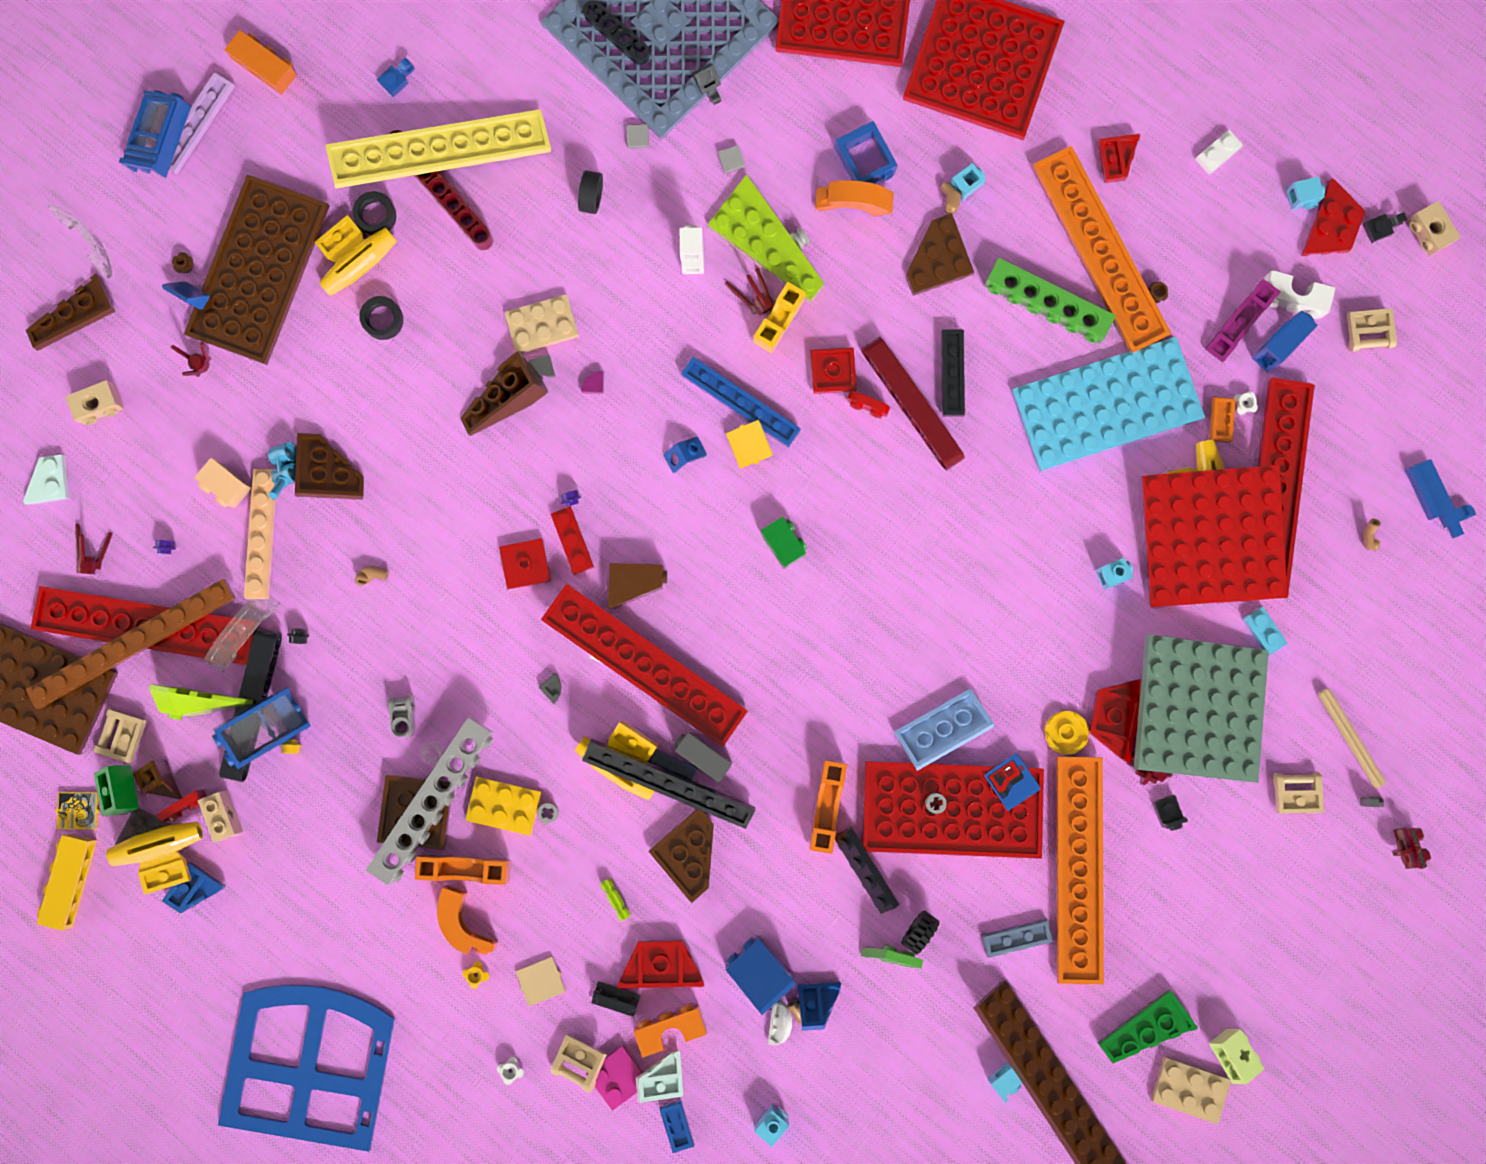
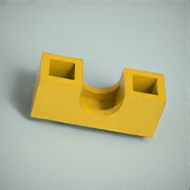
[753,282,806,354]

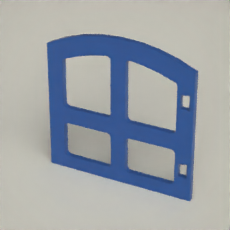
[218,985,395,1152]

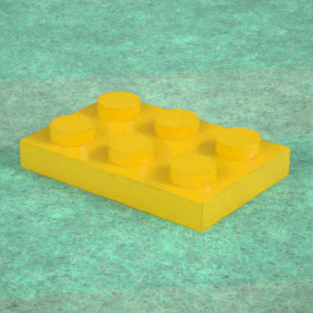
[465,776,542,836]

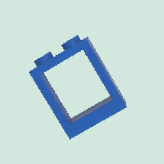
[834,121,898,184]
[1252,310,1318,372]

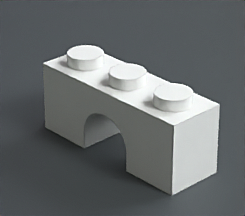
[679,225,704,274]
[1264,270,1335,319]

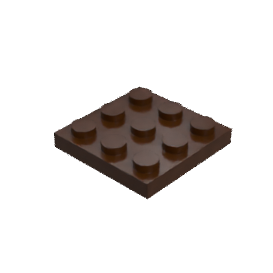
[377,775,451,850]

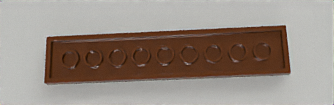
[973,980,1126,1164]

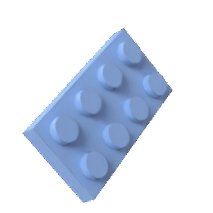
[894,688,994,771]

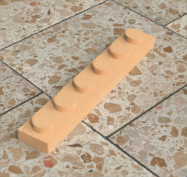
[244,469,276,599]

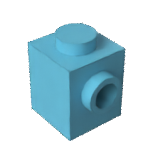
[1286,176,1325,210]
[1095,558,1134,590]
[754,1105,790,1147]

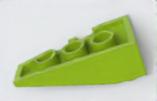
[149,684,253,720]

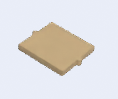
[516,956,566,1006]

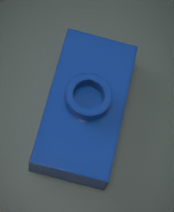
[659,1100,695,1153]

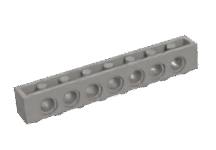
[366,717,494,885]

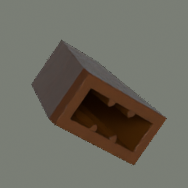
[608,563,668,609]

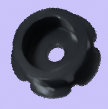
[287,628,309,644]

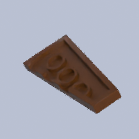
[25,273,115,351]

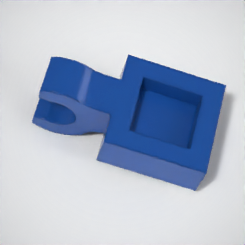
[377,58,415,97]

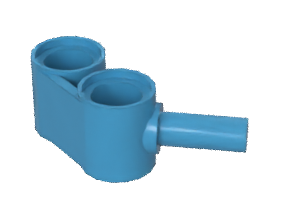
[268,442,297,499]

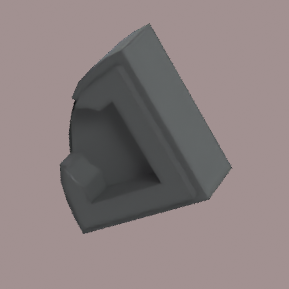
[528,355,556,378]
[539,673,562,704]
[1360,797,1384,807]

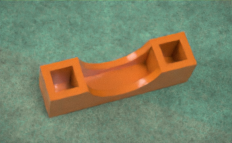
[809,760,847,854]
[414,854,511,885]

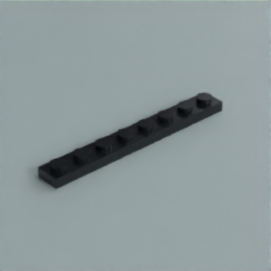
[582,738,755,829]

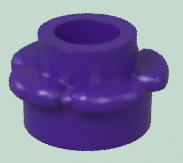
[561,490,581,507]
[153,540,176,554]

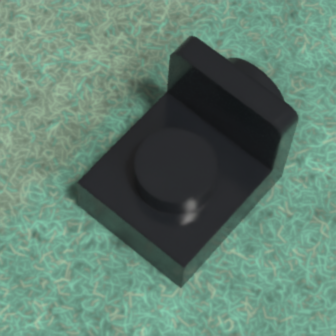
[1152,795,1188,831]

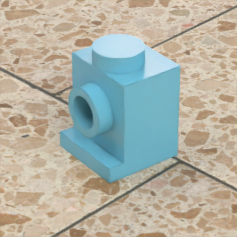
[950,163,986,202]
[987,1062,1022,1103]

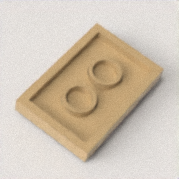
[504,294,579,354]
[1151,1056,1231,1124]

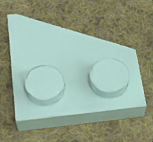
[23,455,70,505]
[636,1050,683,1103]

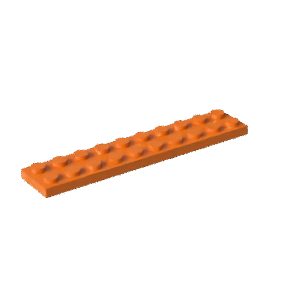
[1032,145,1172,353]
[1056,757,1104,985]

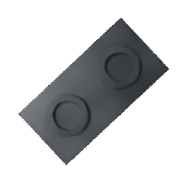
[591,981,641,1017]

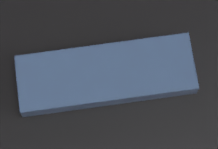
[981,919,1053,958]

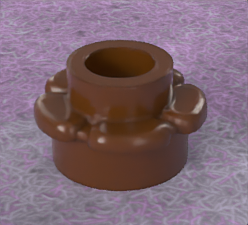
[172,252,194,274]
[1148,282,1168,303]

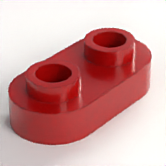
[847,391,890,419]

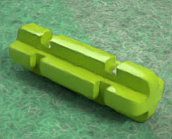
[600,878,631,921]

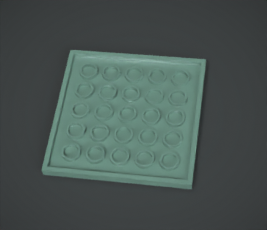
[1134,634,1269,783]

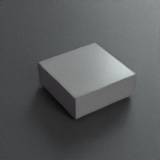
[626,124,649,149]
[718,145,745,174]

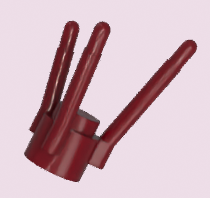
[725,268,774,316]
[171,342,211,377]
[75,523,113,575]

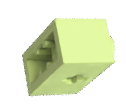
[1209,1029,1264,1084]

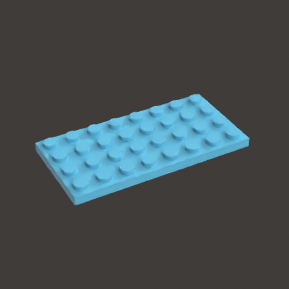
[1011,337,1205,472]

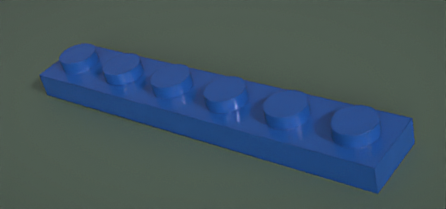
[681,357,801,448]

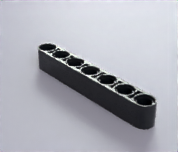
[219,628,282,782]

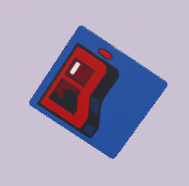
[984,753,1040,811]

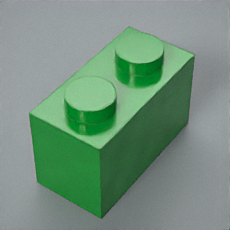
[760,516,807,569]
[93,765,139,816]

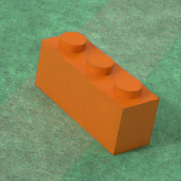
[224,30,297,95]

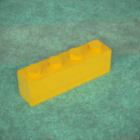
[37,834,97,931]

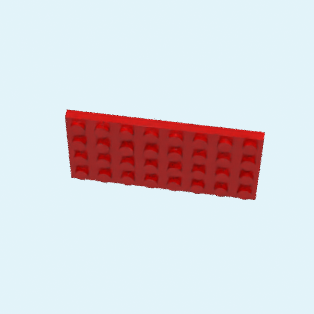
[862,761,1044,859]

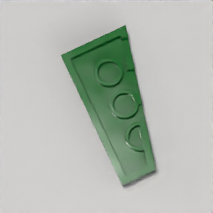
[1097,990,1199,1064]

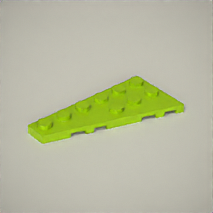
[708,174,824,302]

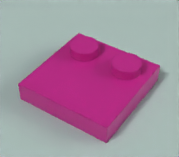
[586,1045,643,1111]

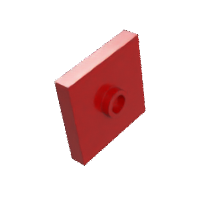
[810,347,857,394]
[499,538,551,590]

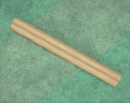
[1318,688,1386,788]

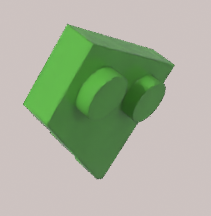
[861,945,923,969]

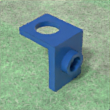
[663,437,707,473]

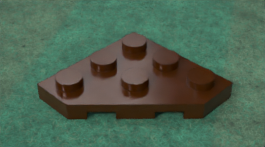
[906,213,974,296]
[295,433,364,500]
[648,809,714,903]

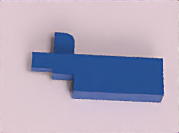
[1405,459,1477,539]

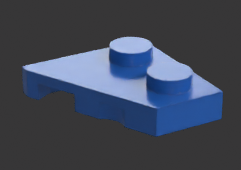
[162,862,226,913]
[798,982,841,1031]

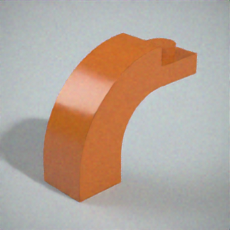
[815,180,894,216]
[437,885,498,955]

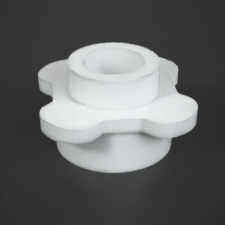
[1233,391,1258,415]
[497,1057,524,1085]

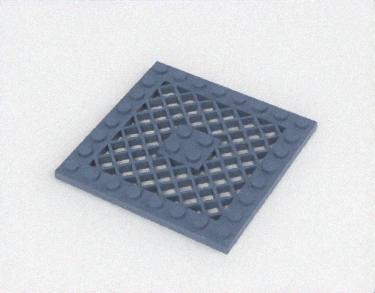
[541,0,779,140]

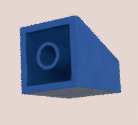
[725,936,796,1015]

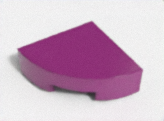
[581,371,604,394]

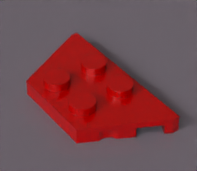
[1301,178,1365,257]
[1088,679,1141,763]
[617,940,704,988]

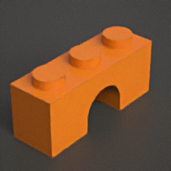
[633,1003,707,1058]

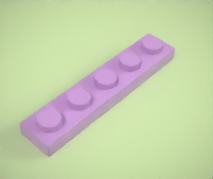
[169,72,235,175]

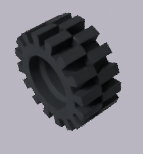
[901,910,940,955]

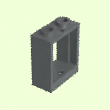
[674,732,732,782]

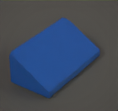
[162,281,209,310]

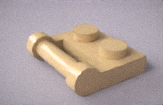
[1346,308,1397,352]
[93,709,147,763]
[1273,772,1324,814]
[551,1034,607,1093]

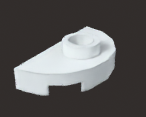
[768,999,792,1045]

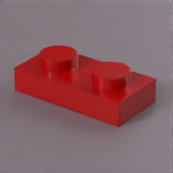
[156,789,207,823]

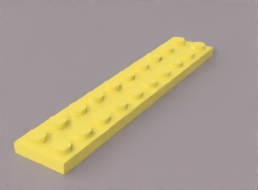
[325,109,551,188]

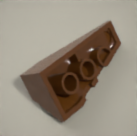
[460,351,548,436]

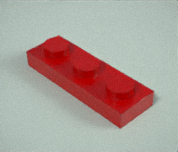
[550,506,595,575]

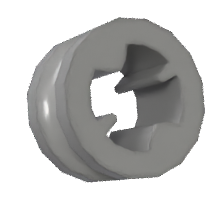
[790,228,810,250]
[925,793,947,814]
[538,803,559,823]

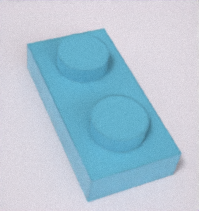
[1242,606,1288,655]

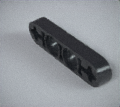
[583,0,650,65]

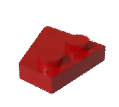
[1097,133,1140,183]

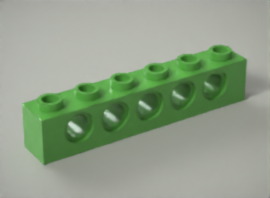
[984,258,1116,344]

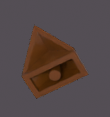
[133,759,182,799]

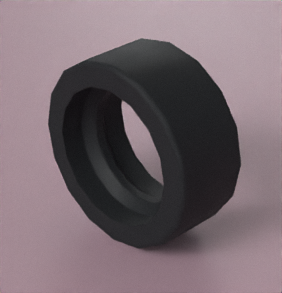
[578,170,603,214]
[352,191,397,235]
[359,296,403,340]

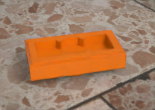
[1209,397,1236,443]

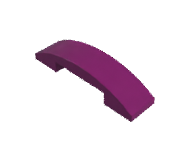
[1205,278,1281,363]

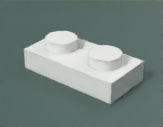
[1195,130,1243,175]

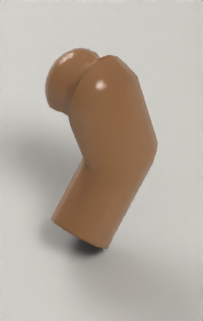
[1363,518,1381,551]

